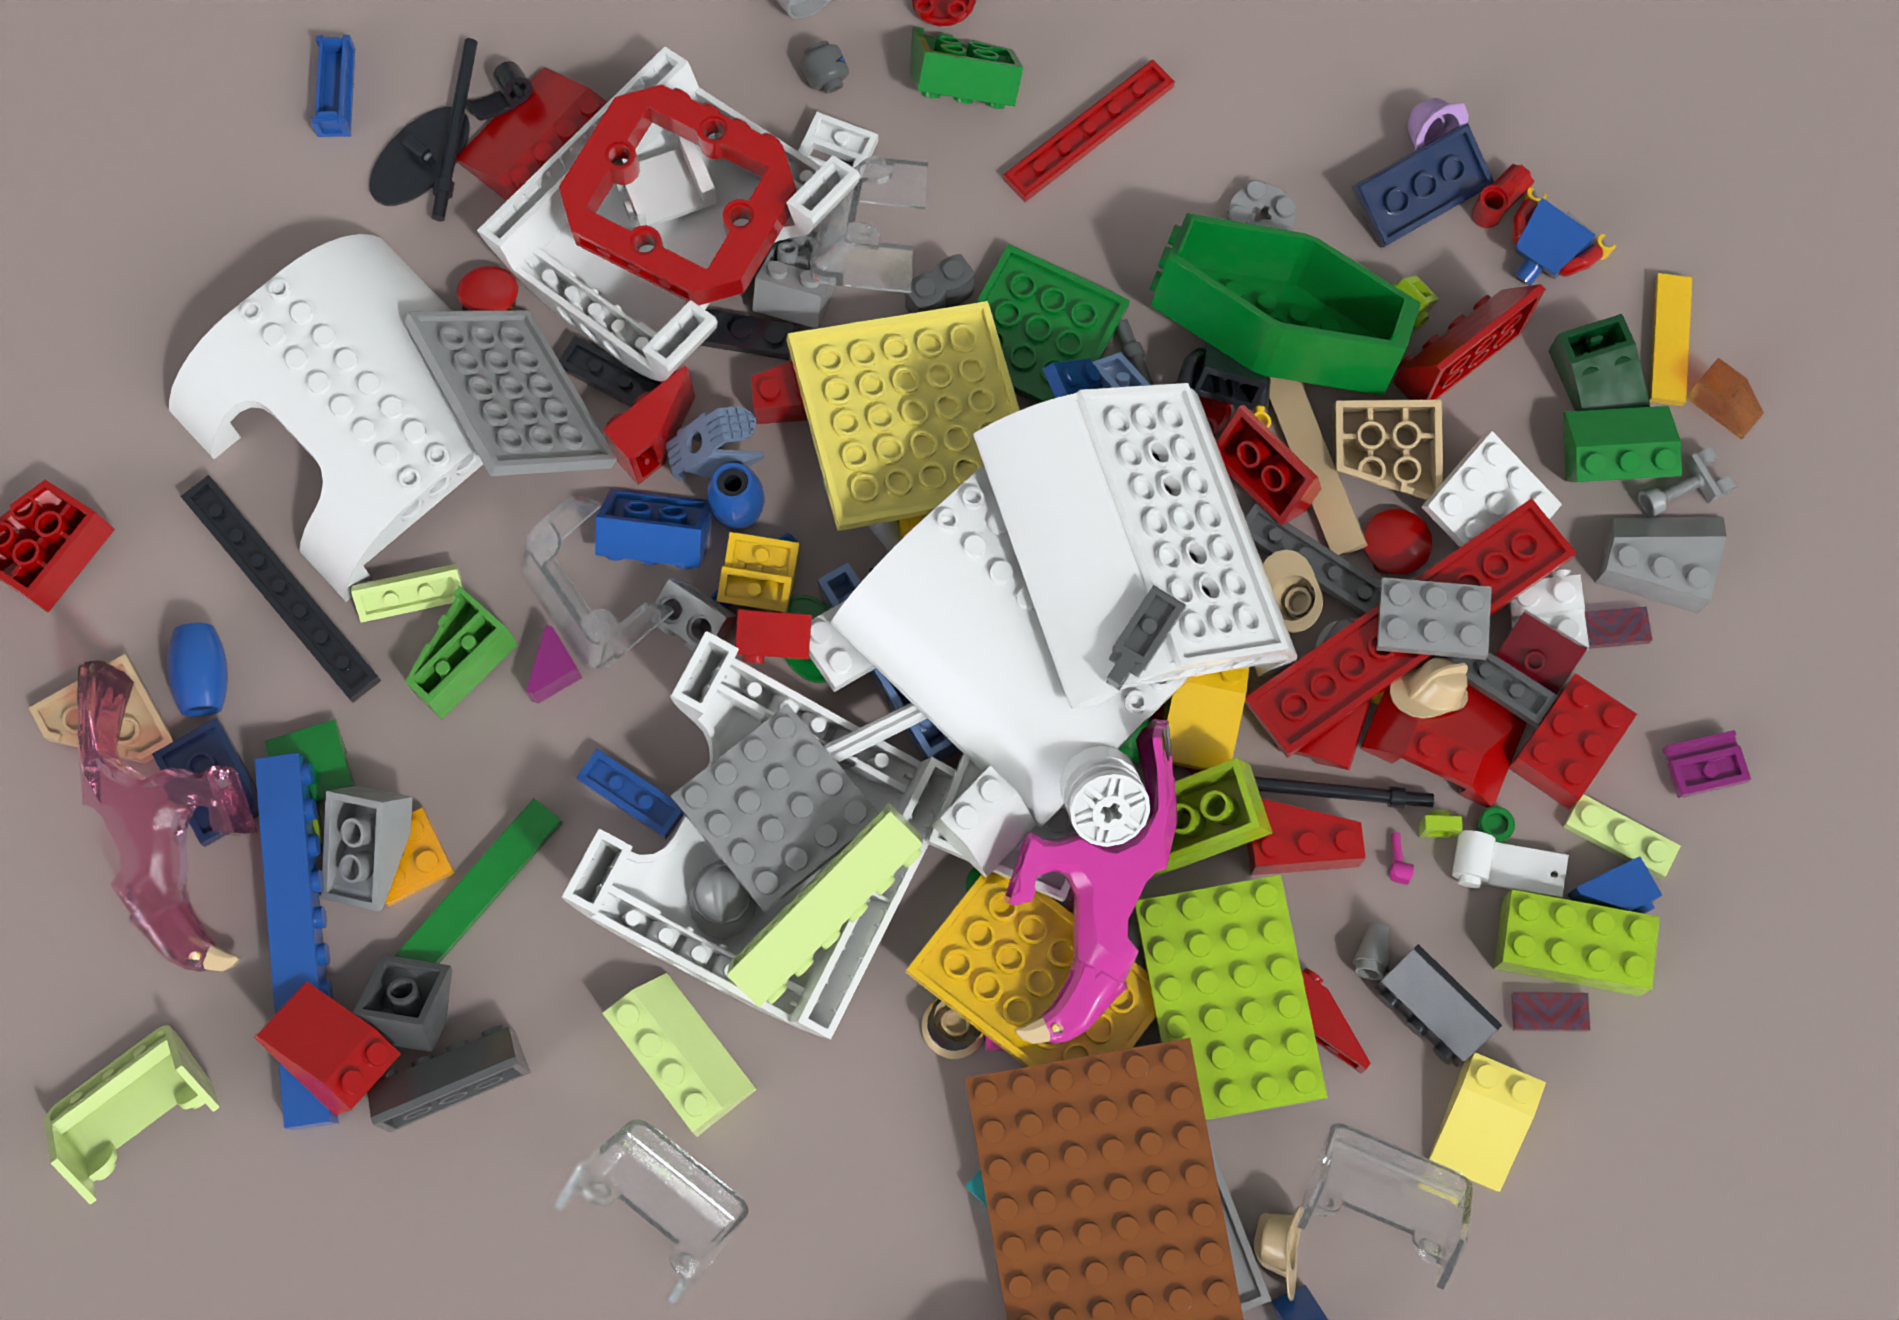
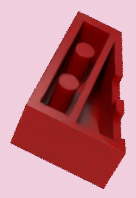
[735,609,812,663]
[1247,798,1366,876]

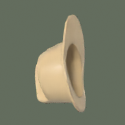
[1263,549,1323,633]
[1390,657,1468,719]
[1254,1206,1303,1301]

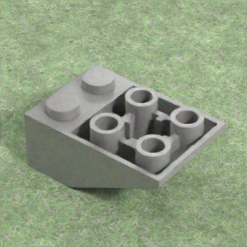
[752,229,851,329]

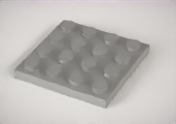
[671,704,879,913]

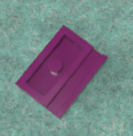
[1662,730,1751,798]

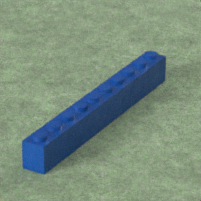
[254,753,339,1130]

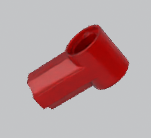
[1471,164,1535,228]

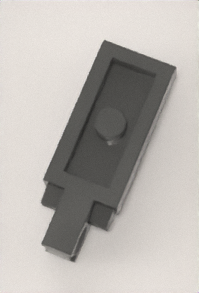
[1106,585,1186,691]

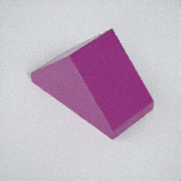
[526,625,582,703]

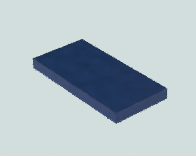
[1352,123,1494,247]

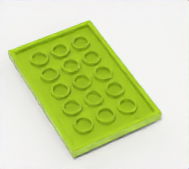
[1135,875,1328,1120]

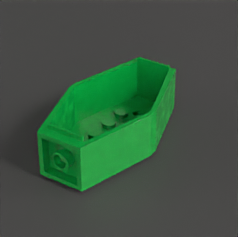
[1149,213,1421,396]

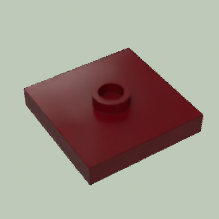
[1495,609,1588,695]

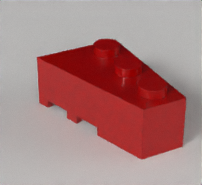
[751,361,808,424]

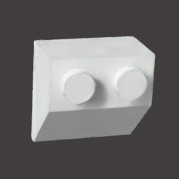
[932,766,1036,878]

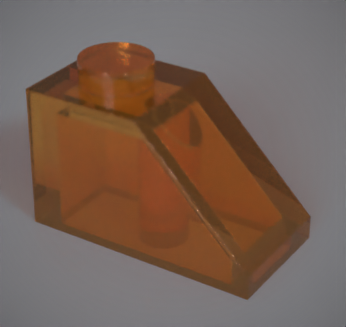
[1686,357,1764,440]

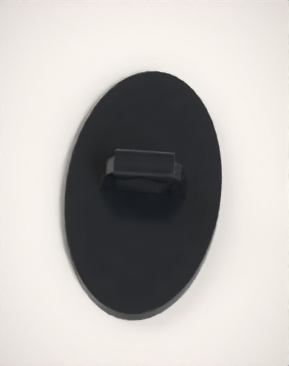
[369,107,470,206]

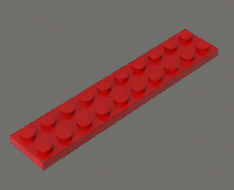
[1245,498,1577,758]

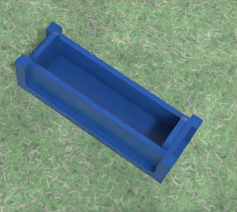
[311,35,356,137]

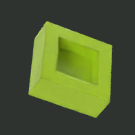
[1418,810,1463,838]

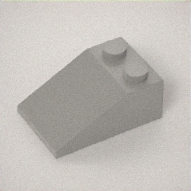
[321,785,412,911]

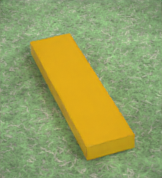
[1649,273,1692,407]

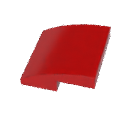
[1275,702,1370,770]

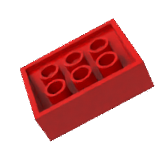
[456,67,607,201]
[1393,284,1546,400]

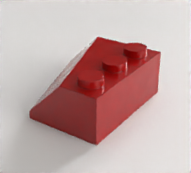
[0,479,115,613]

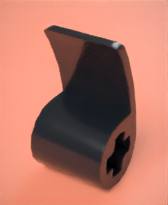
[467,61,532,121]

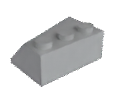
[1595,517,1727,614]

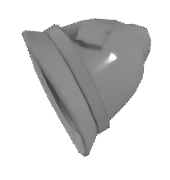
[689,859,756,940]

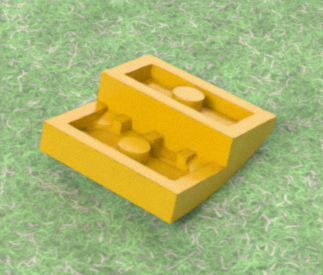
[717,532,801,612]

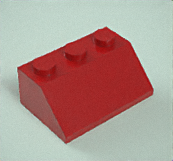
[1216,405,1322,526]

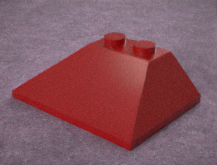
[1360,663,1527,808]

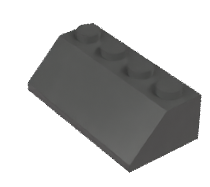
[367,1025,531,1132]

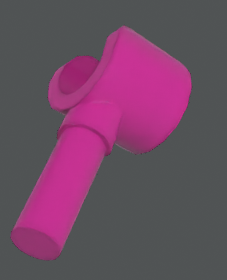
[1389,832,1414,885]

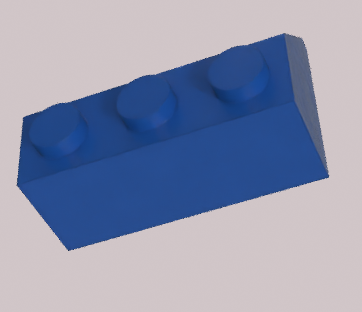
[595,488,712,569]

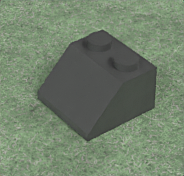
[353,955,452,1052]

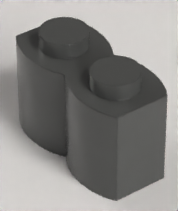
[905,254,975,314]

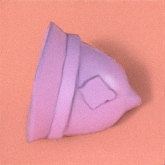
[1407,98,1469,150]

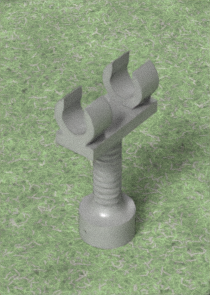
[1638,447,1737,518]

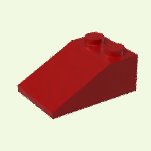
[254,982,401,1116]

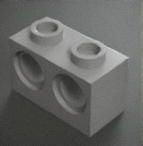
[648,578,737,652]

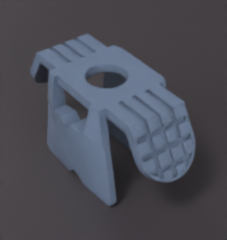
[666,407,764,481]

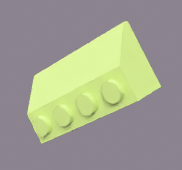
[602,973,757,1137]

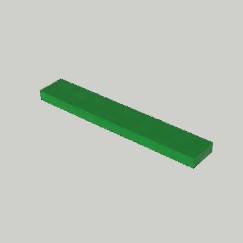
[394,798,563,964]

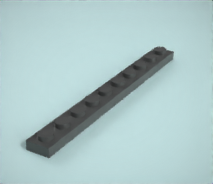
[1245,502,1558,728]

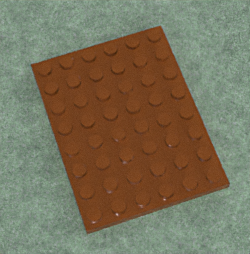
[965,1038,1244,1320]

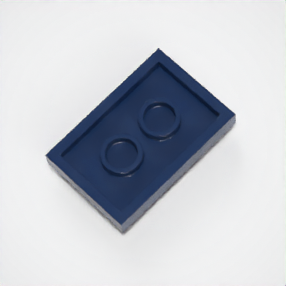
[152,717,259,847]

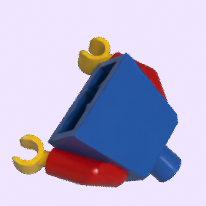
[1512,187,1616,286]

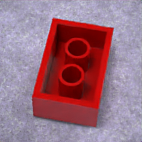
[1509,673,1637,809]

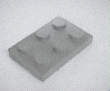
[1376,577,1492,660]

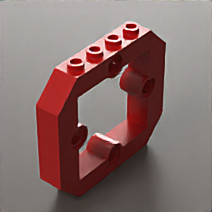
[559,85,796,305]

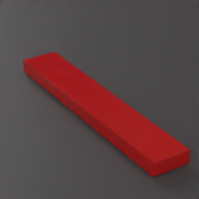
[1003,59,1175,202]

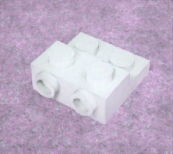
[1509,569,1589,650]

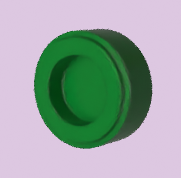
[1476,806,1515,843]

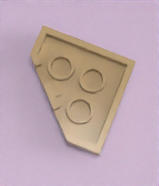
[28,654,175,764]

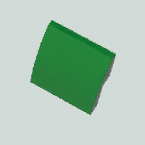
[265,719,355,802]

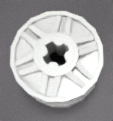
[1059,746,1150,847]

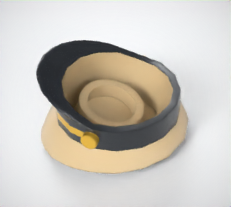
[922,998,985,1059]

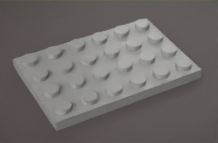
[404,310,617,476]

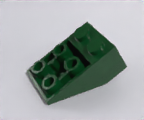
[1548,314,1650,411]

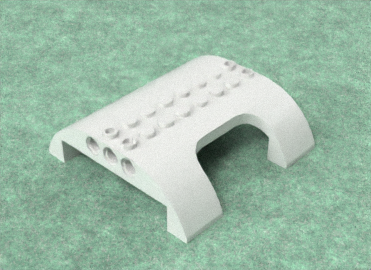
[477,47,860,381]
[169,234,483,602]
[830,465,1190,829]
[561,631,956,1039]

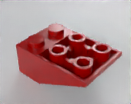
[603,365,695,485]

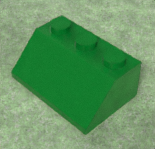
[1563,406,1682,482]

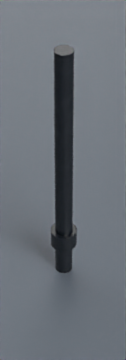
[431,38,478,221]
[1254,776,1434,809]

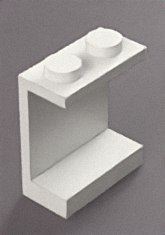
[615,136,717,227]

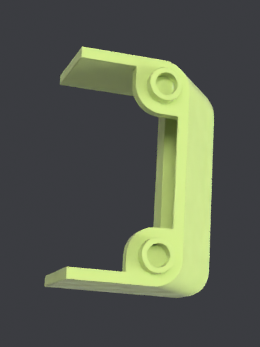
[44,1025,220,1205]

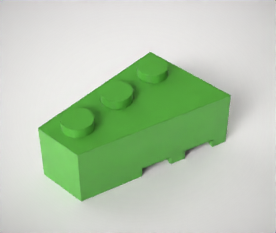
[405,586,518,720]

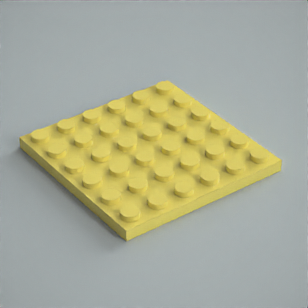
[786,301,1020,531]

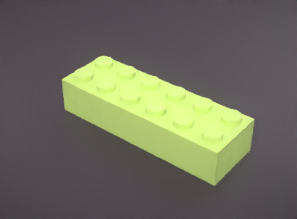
[726,803,923,1008]

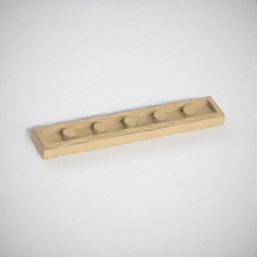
[1269,377,1368,557]

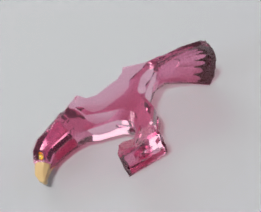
[77,660,258,972]

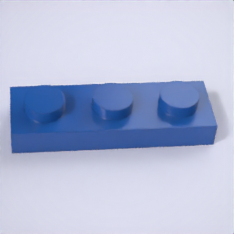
[576,749,684,839]

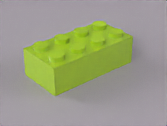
[1150,758,1273,879]
[1493,889,1660,997]

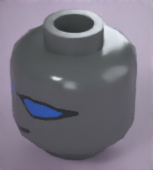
[800,41,849,94]

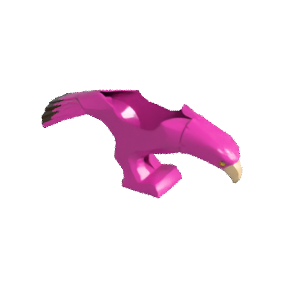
[1003,719,1178,1044]

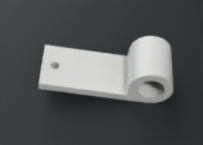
[1452,830,1569,899]

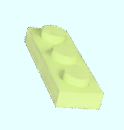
[351,563,465,623]
[1563,794,1681,880]

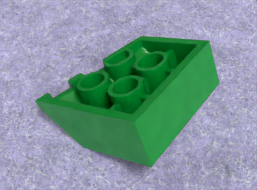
[910,25,1023,109]

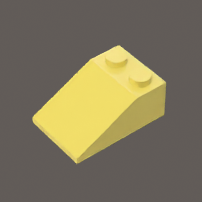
[1427,1052,1546,1192]

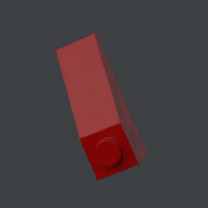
[1301,968,1371,1074]

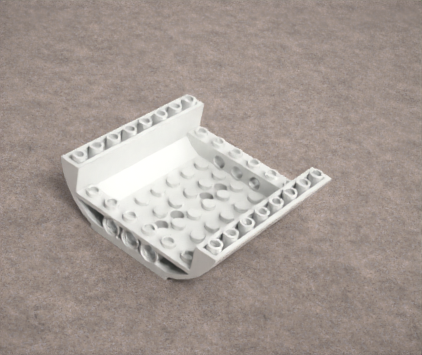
[973,383,1297,709]

